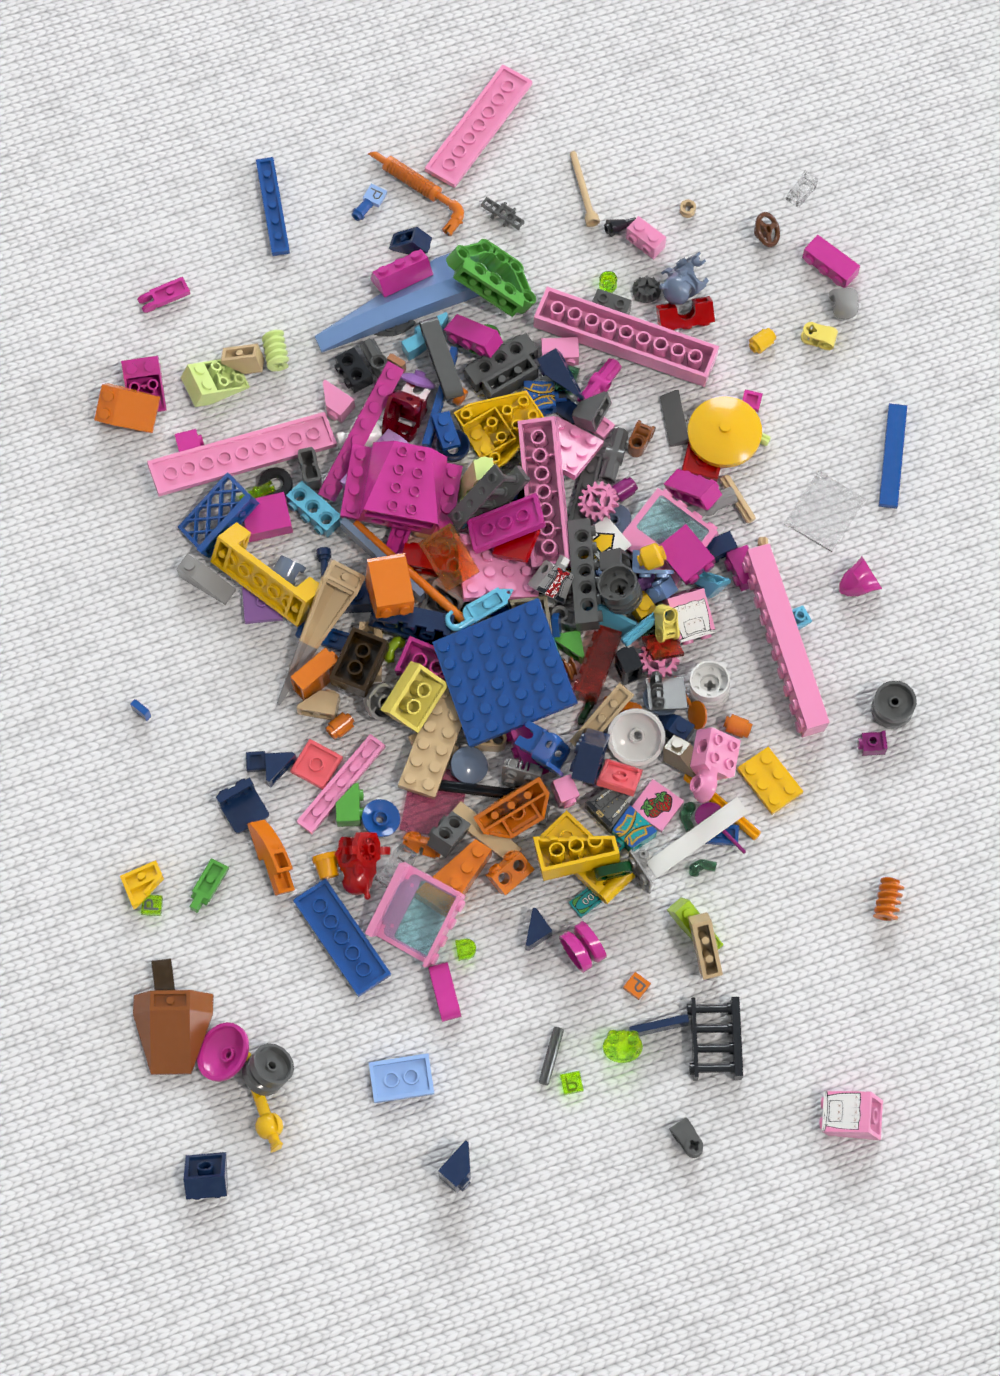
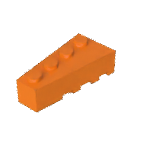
[415,839,492,917]

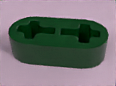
[594,861,633,881]

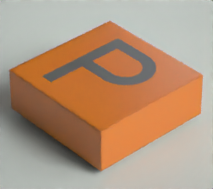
[623,972,651,1000]

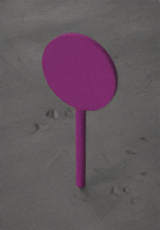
[695,802,746,854]

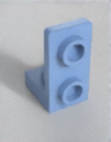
[632,550,674,578]

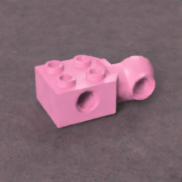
[690,727,741,803]

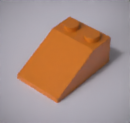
[94,383,161,433]

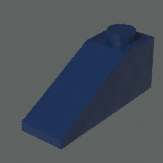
[537,348,585,400]

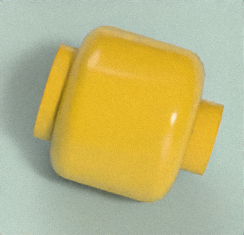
[637,543,667,571]

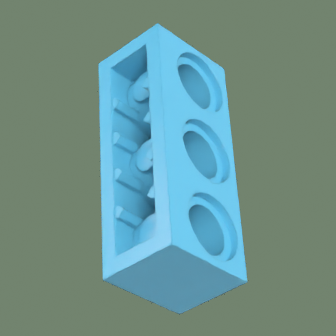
[286,481,342,538]

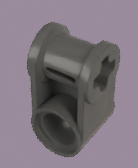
[669,1117,703,1158]

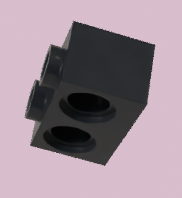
[334,347,373,393]
[614,646,643,686]

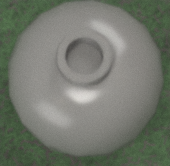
[363,682,395,721]

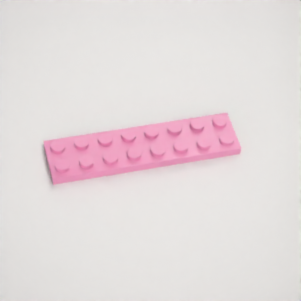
[425,65,532,188]

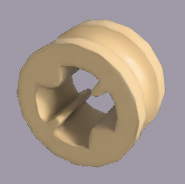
[679,199,696,218]

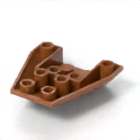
[133,990,214,1075]

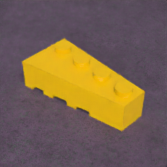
[533,836,620,881]

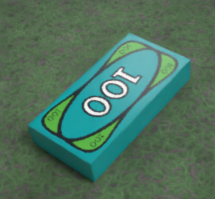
[569,887,603,918]

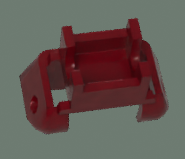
[381,382,431,443]

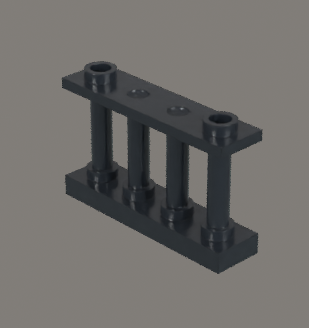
[687,997,743,1081]

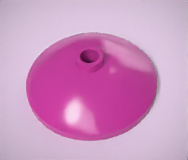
[197,1022,249,1082]

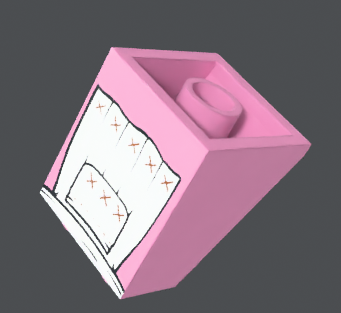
[662,587,716,645]
[820,1091,883,1140]

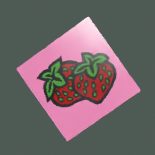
[632,779,684,833]

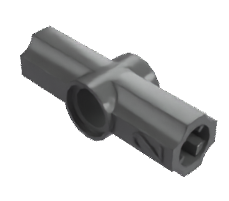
[360,338,399,390]
[599,427,629,484]

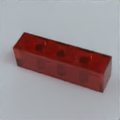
[573,625,622,705]

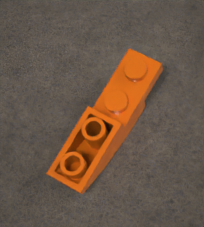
[247,820,295,896]

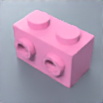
[626,216,666,260]

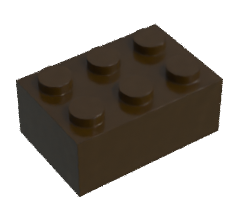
[329,627,389,698]

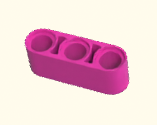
[428,962,462,1022]

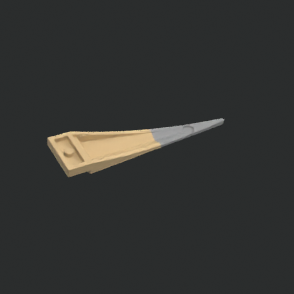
[277,559,366,705]

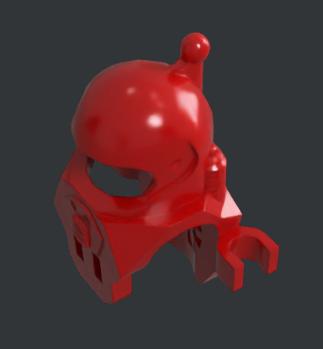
[335,832,390,900]

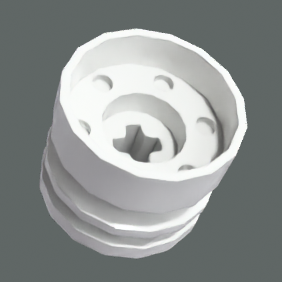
[690,661,730,710]

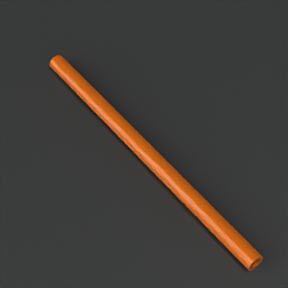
[353,520,474,626]

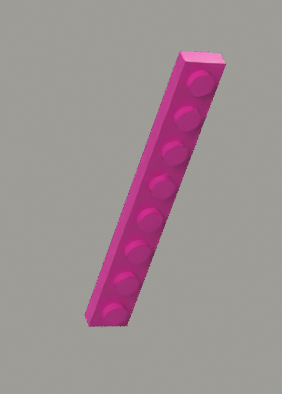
[318,361,404,502]

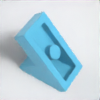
[694,571,731,600]

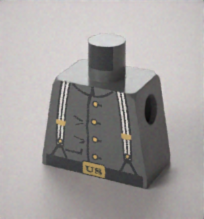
[585,788,630,834]

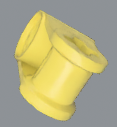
[801,322,838,350]
[654,604,680,643]

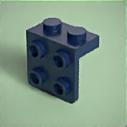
[215,777,269,834]

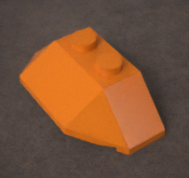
[473,776,550,839]

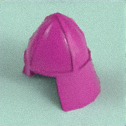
[839,556,882,596]

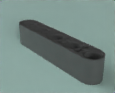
[419,316,464,401]

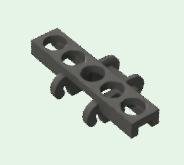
[481,197,525,230]

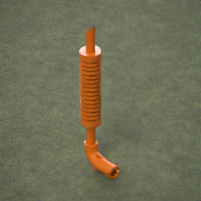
[368,151,464,236]

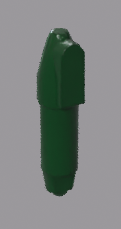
[577,693,597,725]

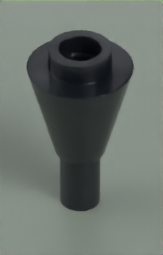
[604,217,636,237]

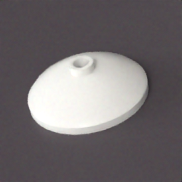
[608,708,665,766]

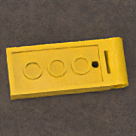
[540,810,635,904]

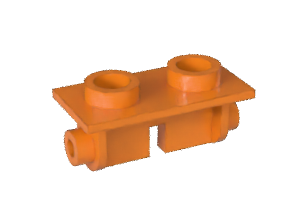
[402,831,441,859]

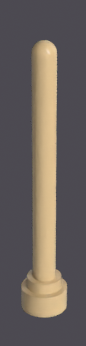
[570,151,600,227]

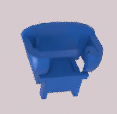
[514,720,571,778]

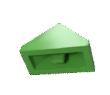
[554,631,584,664]

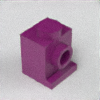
[857,730,888,756]

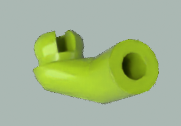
[385,636,405,663]

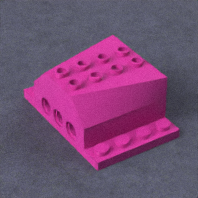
[340,441,463,539]

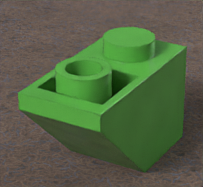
[336,783,364,827]

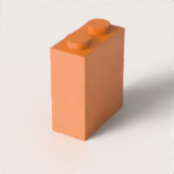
[290,648,338,701]

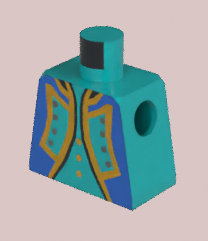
[611,805,657,852]

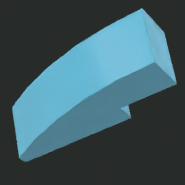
[401,312,448,361]

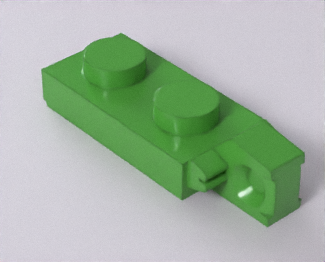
[189,858,229,913]

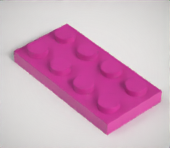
[467,493,546,554]

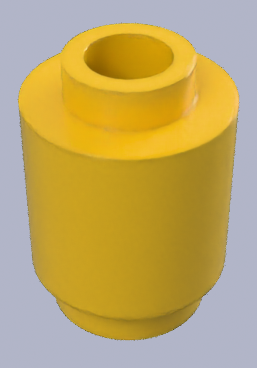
[749,328,777,354]

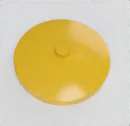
[688,396,762,468]

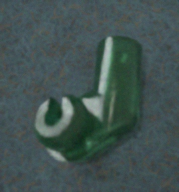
[679,802,696,832]
[689,859,717,877]

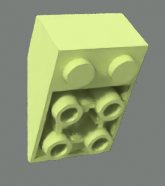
[180,359,250,407]

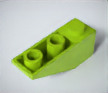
[667,897,724,949]

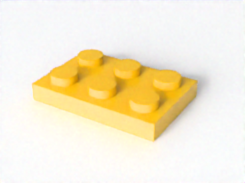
[737,746,804,815]

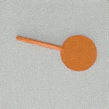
[674,676,707,729]

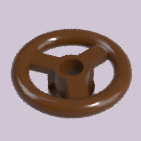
[754,212,780,247]

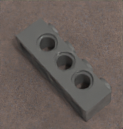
[464,333,538,393]

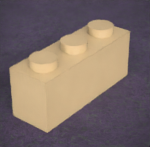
[688,912,723,980]

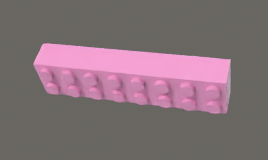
[518,416,571,572]

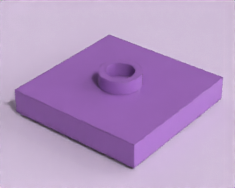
[242,587,283,624]

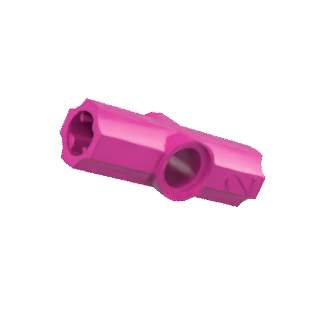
[577,358,622,402]

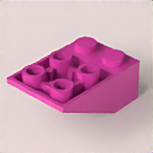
[121,355,167,412]

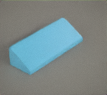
[585,604,639,637]

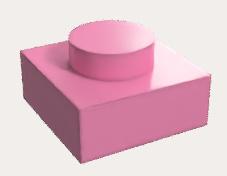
[589,417,615,441]

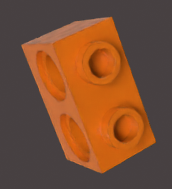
[486,850,535,895]

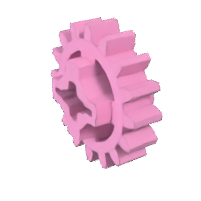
[578,481,619,522]
[639,639,680,677]

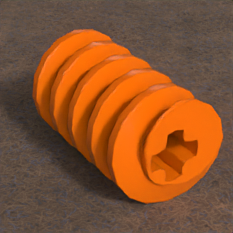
[873,877,905,921]

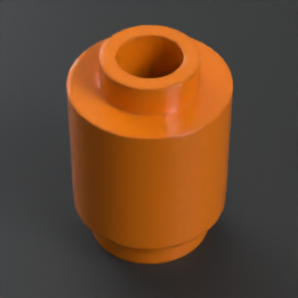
[325,712,355,740]
[723,714,753,738]

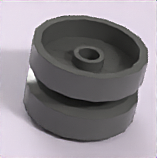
[871,681,917,729]
[242,1043,294,1096]

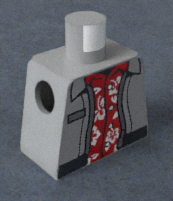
[527,554,574,604]

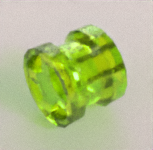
[599,271,617,293]

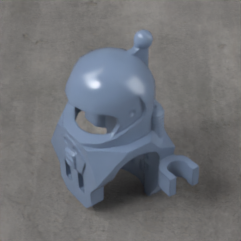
[659,251,709,305]

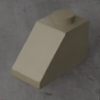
[663,735,696,778]

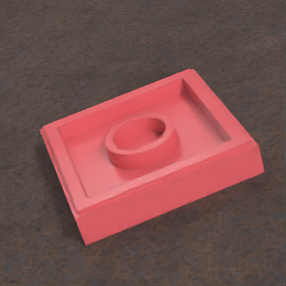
[290,739,343,790]
[596,759,643,797]

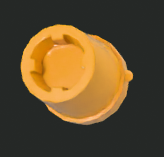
[312,851,339,880]

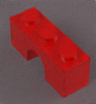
[656,296,715,331]

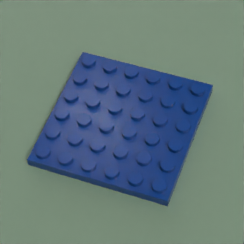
[432,598,578,748]

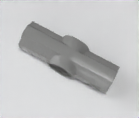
[681,486,738,523]

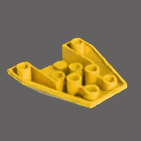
[454,390,544,468]

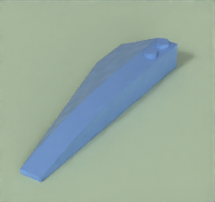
[315,253,479,353]

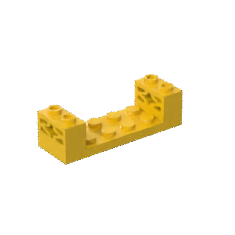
[210,522,319,627]

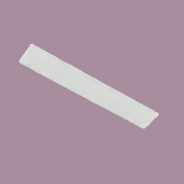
[647,797,748,878]

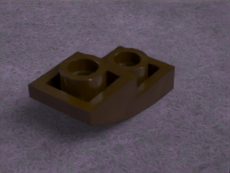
[151,958,175,990]

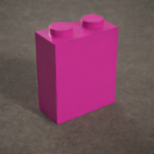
[243,492,293,543]
[659,524,716,586]

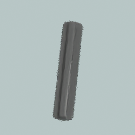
[539,1027,564,1086]

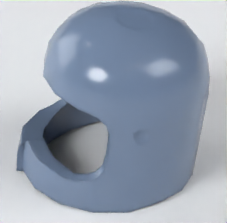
[272,555,306,586]

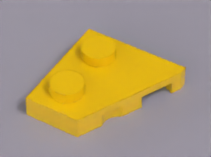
[120,860,164,909]

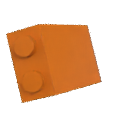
[365,553,415,619]

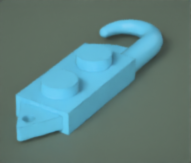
[445,587,513,631]

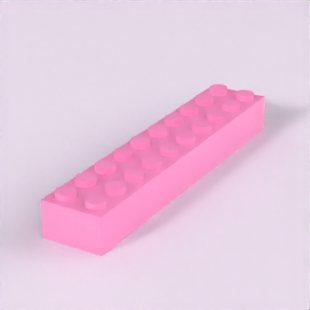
[534,287,719,387]
[742,543,830,738]

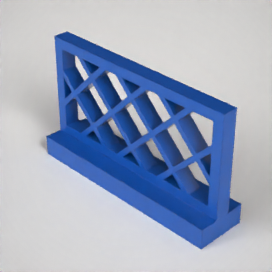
[178,472,260,558]

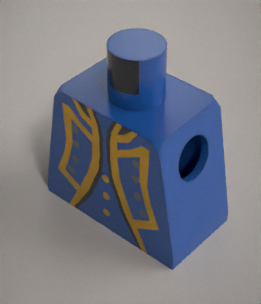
[524,381,567,416]

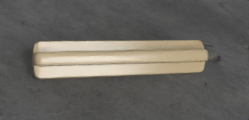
[720,475,756,523]

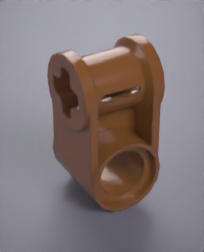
[628,420,656,457]

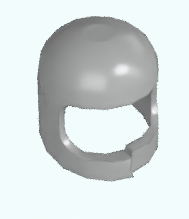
[829,288,859,320]

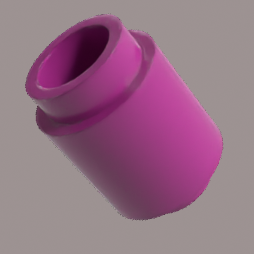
[612,477,638,503]

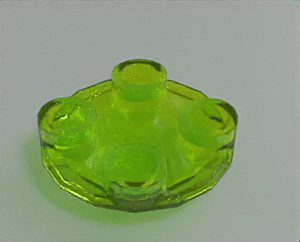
[603,1030,643,1063]

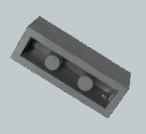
[482,354,538,399]

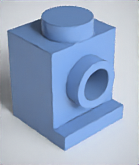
[646,574,678,603]

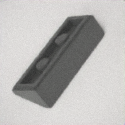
[660,390,689,447]

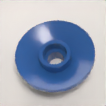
[362,799,400,837]

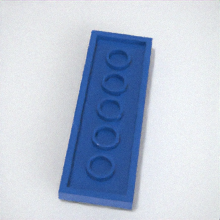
[293,878,391,997]

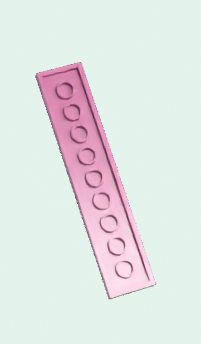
[147,412,337,497]

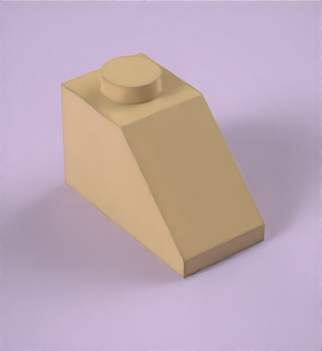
[221,343,264,374]
[297,689,340,721]

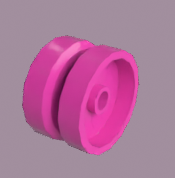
[559,921,607,973]

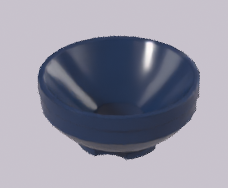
[436,429,470,462]

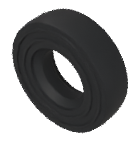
[259,467,293,498]

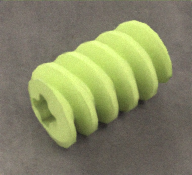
[262,330,289,371]

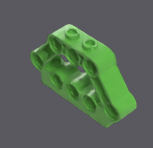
[446,239,536,317]

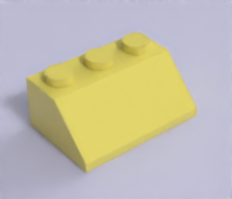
[380,661,447,733]

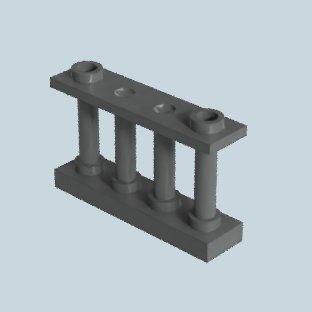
[448,464,530,530]

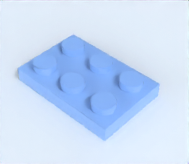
[369,1053,434,1104]

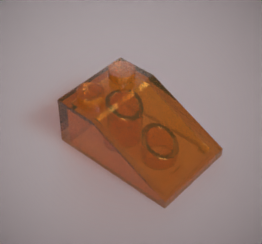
[419,523,480,592]

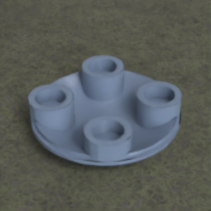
[451,746,488,784]

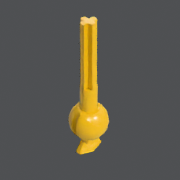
[245,1052,283,1153]

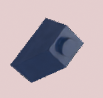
[389,227,432,255]
[657,713,695,742]

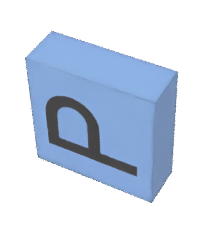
[363,183,387,208]

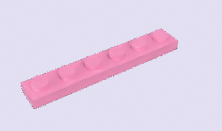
[296,734,386,835]

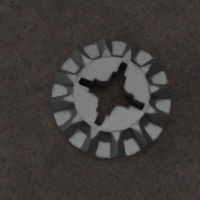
[632,275,661,303]

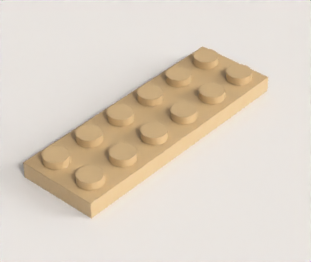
[398,686,462,800]

